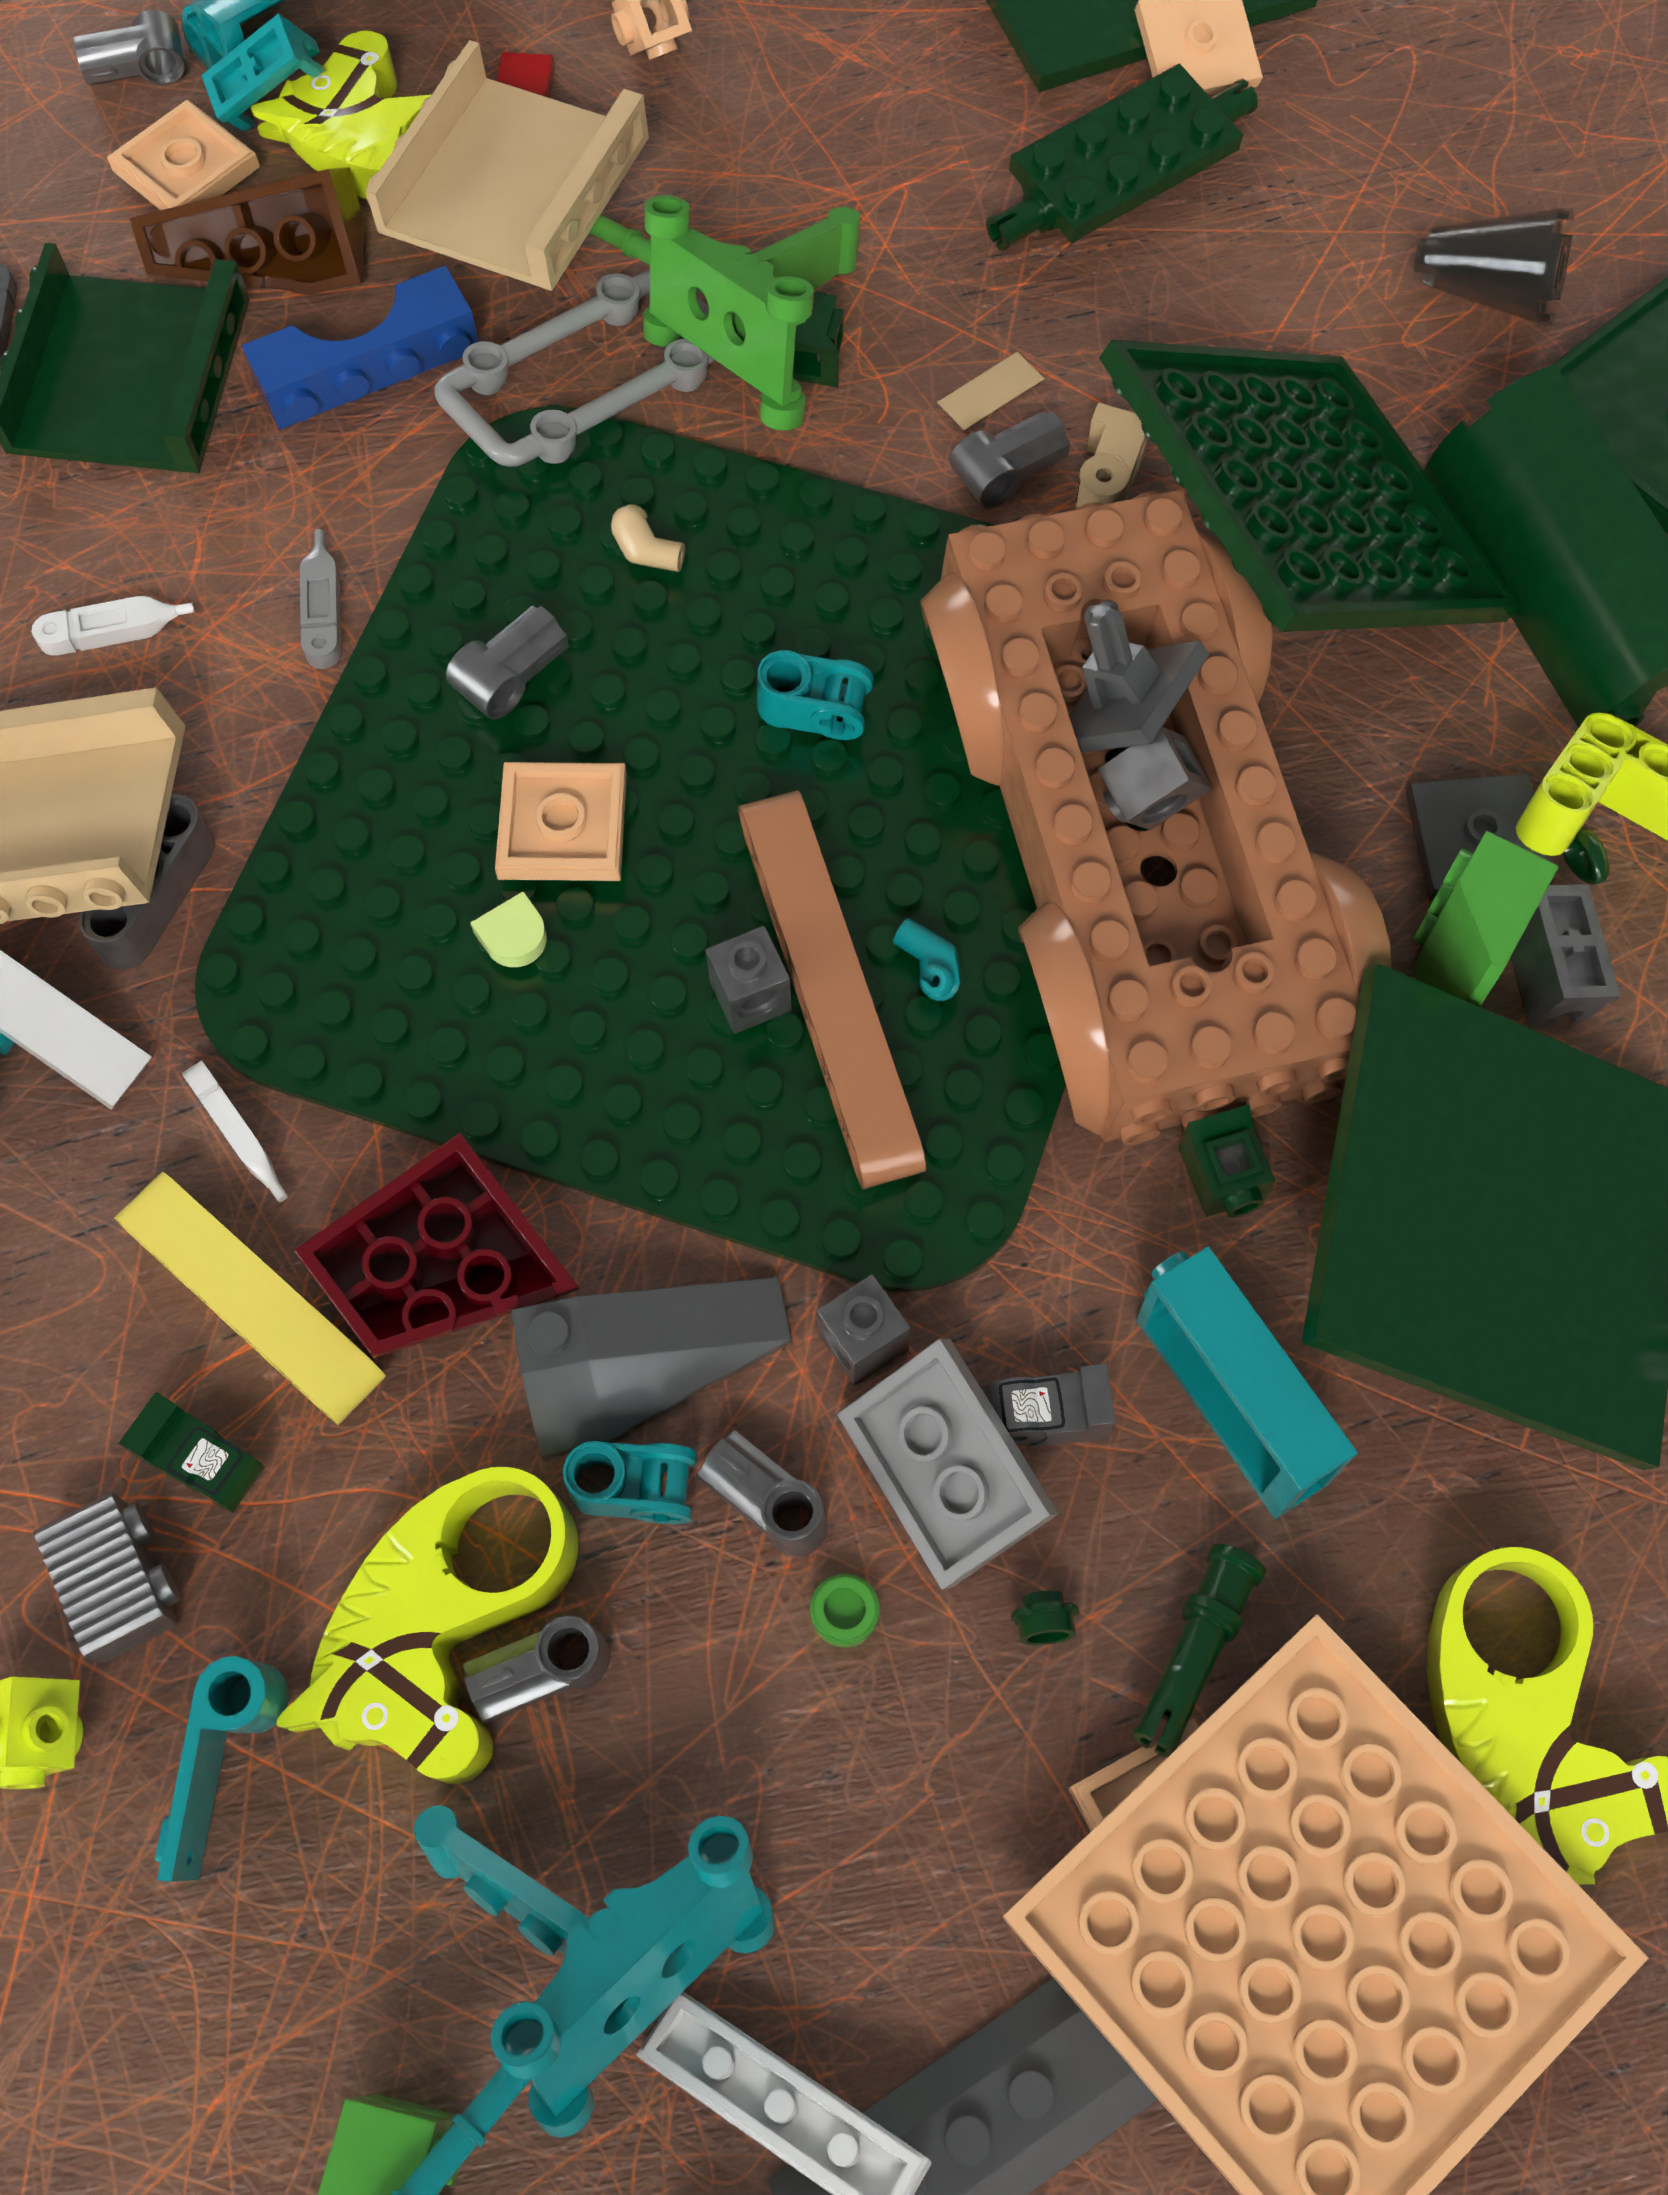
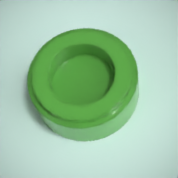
[810,1574,879,1648]

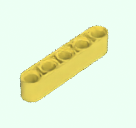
[114,1171,386,1426]

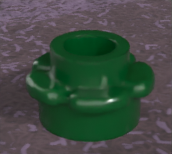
[1011,1590,1080,1645]

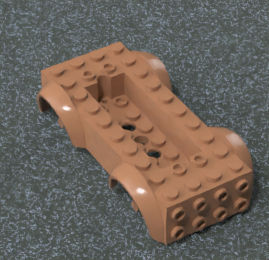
[920,489,1392,1145]

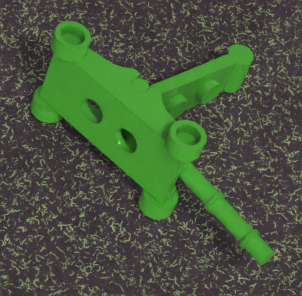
[588,195,861,430]

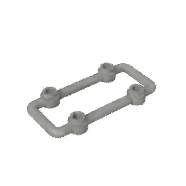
[434,269,715,467]

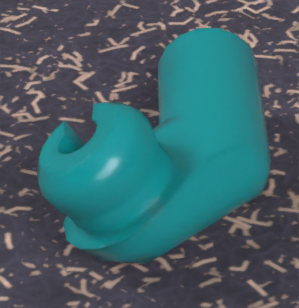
[893,918,961,1001]

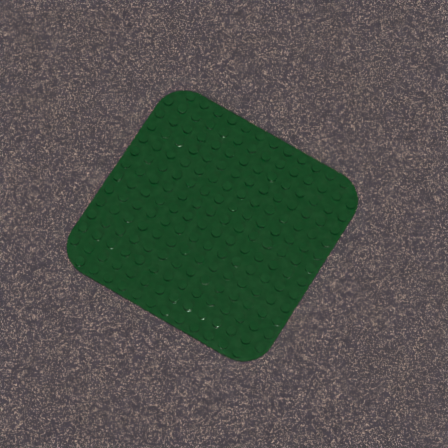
[195,404,1149,1292]

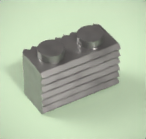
[33,1492,181,1664]

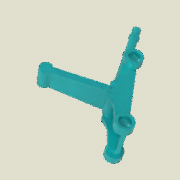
[390,1806,776,2195]

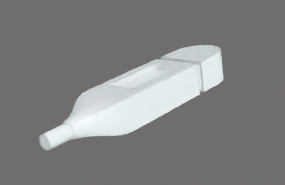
[32,596,195,656]
[181,1060,288,1202]

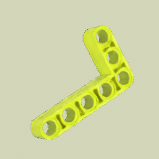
[1515,712,1668,856]

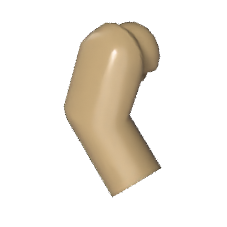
[611,504,685,572]

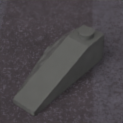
[511,1277,791,1459]

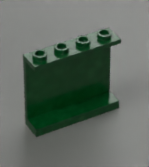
[0,243,250,474]

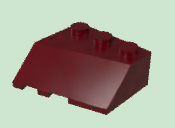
[294,1133,579,1358]

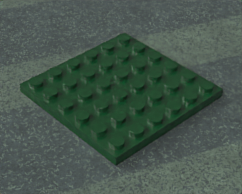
[1099,339,1521,632]

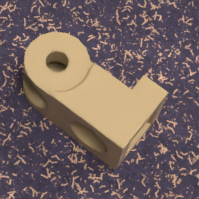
[1076,403,1148,508]

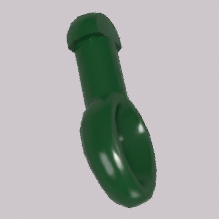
[1562,827,1610,885]

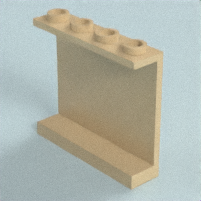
[366,40,649,291]
[0,687,185,924]

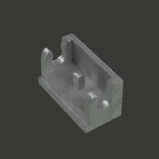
[1511,885,1621,1028]

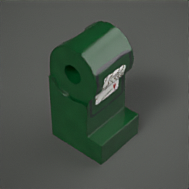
[118,1392,266,1513]

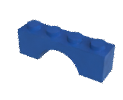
[241,265,479,430]

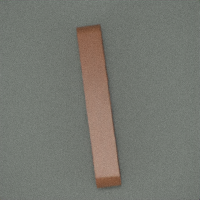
[738,790,926,1190]

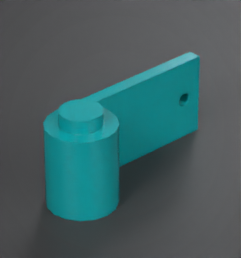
[155,1656,289,1882]

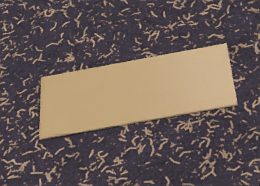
[937,351,1045,430]

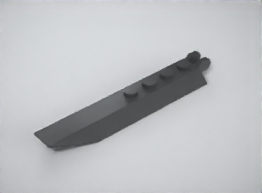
[767,1978,1158,2195]

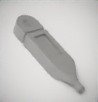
[300,529,342,669]

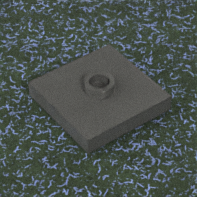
[1406,774,1555,900]

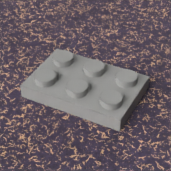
[837,1339,1059,1590]

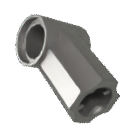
[73,10,185,85]
[949,411,1070,508]
[446,606,569,720]
[697,1430,828,1557]
[463,1615,611,1724]

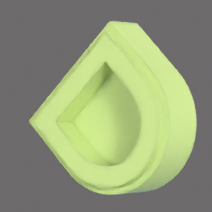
[470,892,547,967]

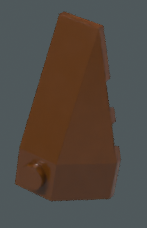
[129,167,365,295]

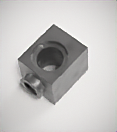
[1098,727,1213,830]
[705,926,792,1034]
[816,1274,911,1386]

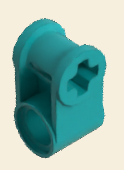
[757,650,874,740]
[563,1441,698,1525]

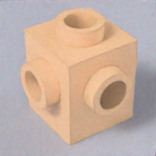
[611,0,692,60]

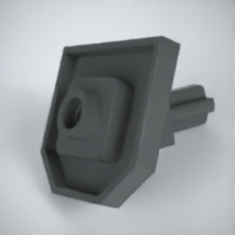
[1069,600,1209,753]

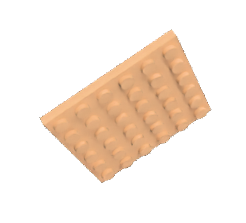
[1002,1614,1649,2195]

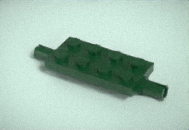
[986,63,1258,251]

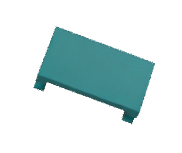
[201,13,324,132]

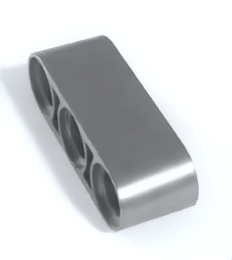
[79,794,214,970]

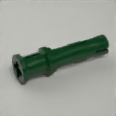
[1132,1543,1267,1758]

